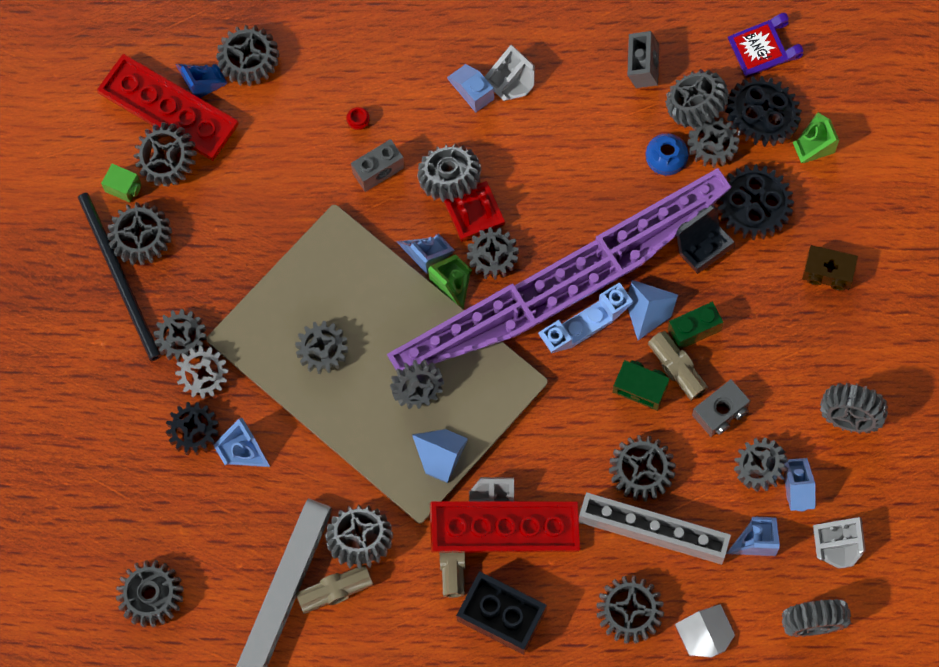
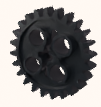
[725,76,802,147]
[716,164,794,240]

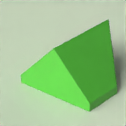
[793,112,839,163]
[428,255,473,309]

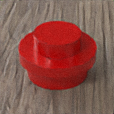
[346,107,370,130]

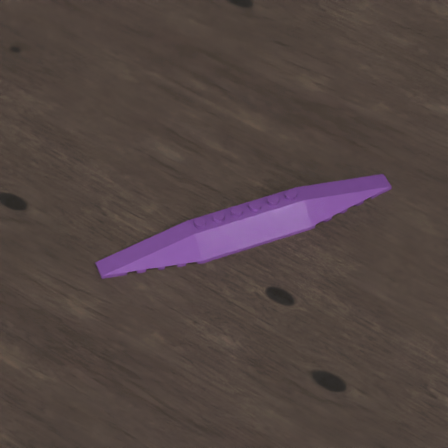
[387,168,731,370]

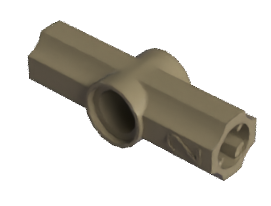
[648,331,708,401]
[439,553,465,598]
[296,565,373,614]

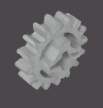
[175,345,228,399]

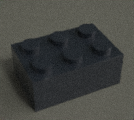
[456,571,547,655]

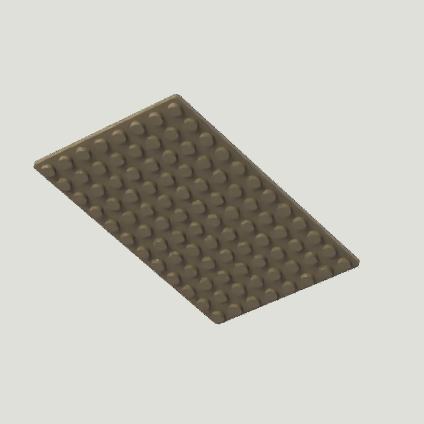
[207,205,547,523]

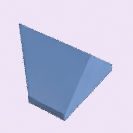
[396,234,455,274]
[628,280,678,340]
[213,418,270,467]
[412,429,468,483]
[726,517,780,556]

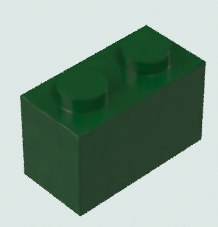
[667,301,724,350]
[612,360,670,411]

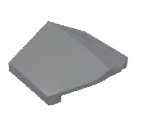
[485,45,535,101]
[469,477,514,501]
[813,517,865,568]
[675,604,735,658]

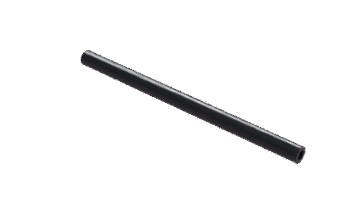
[78,193,161,361]

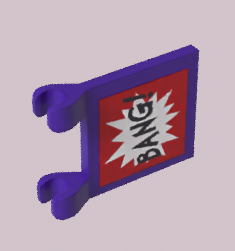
[728,12,803,78]

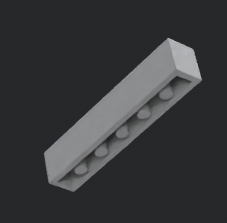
[579,492,731,565]

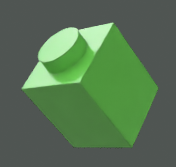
[101,164,141,203]

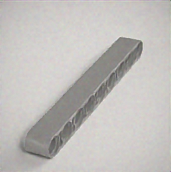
[236,498,332,667]

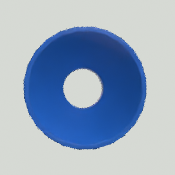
[645,133,688,176]

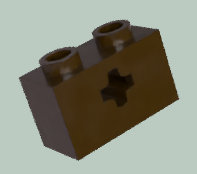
[802,245,858,291]

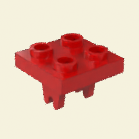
[444,181,505,242]

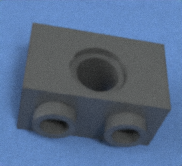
[627,31,659,88]
[351,139,405,192]
[692,379,750,437]

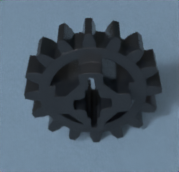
[166,402,219,455]

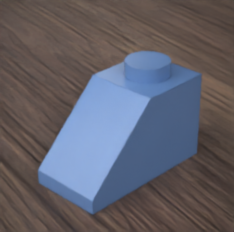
[447,64,494,113]
[783,458,816,511]

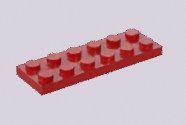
[97,54,239,161]
[430,501,580,553]

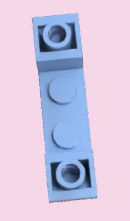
[538,282,633,353]

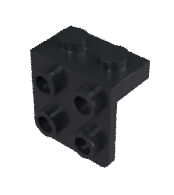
[676,205,735,274]

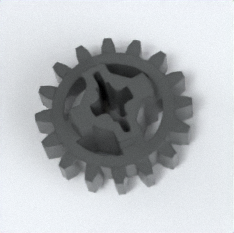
[687,117,739,168]
[467,227,519,280]
[154,309,207,361]
[295,321,348,374]
[390,360,444,409]
[734,437,788,492]

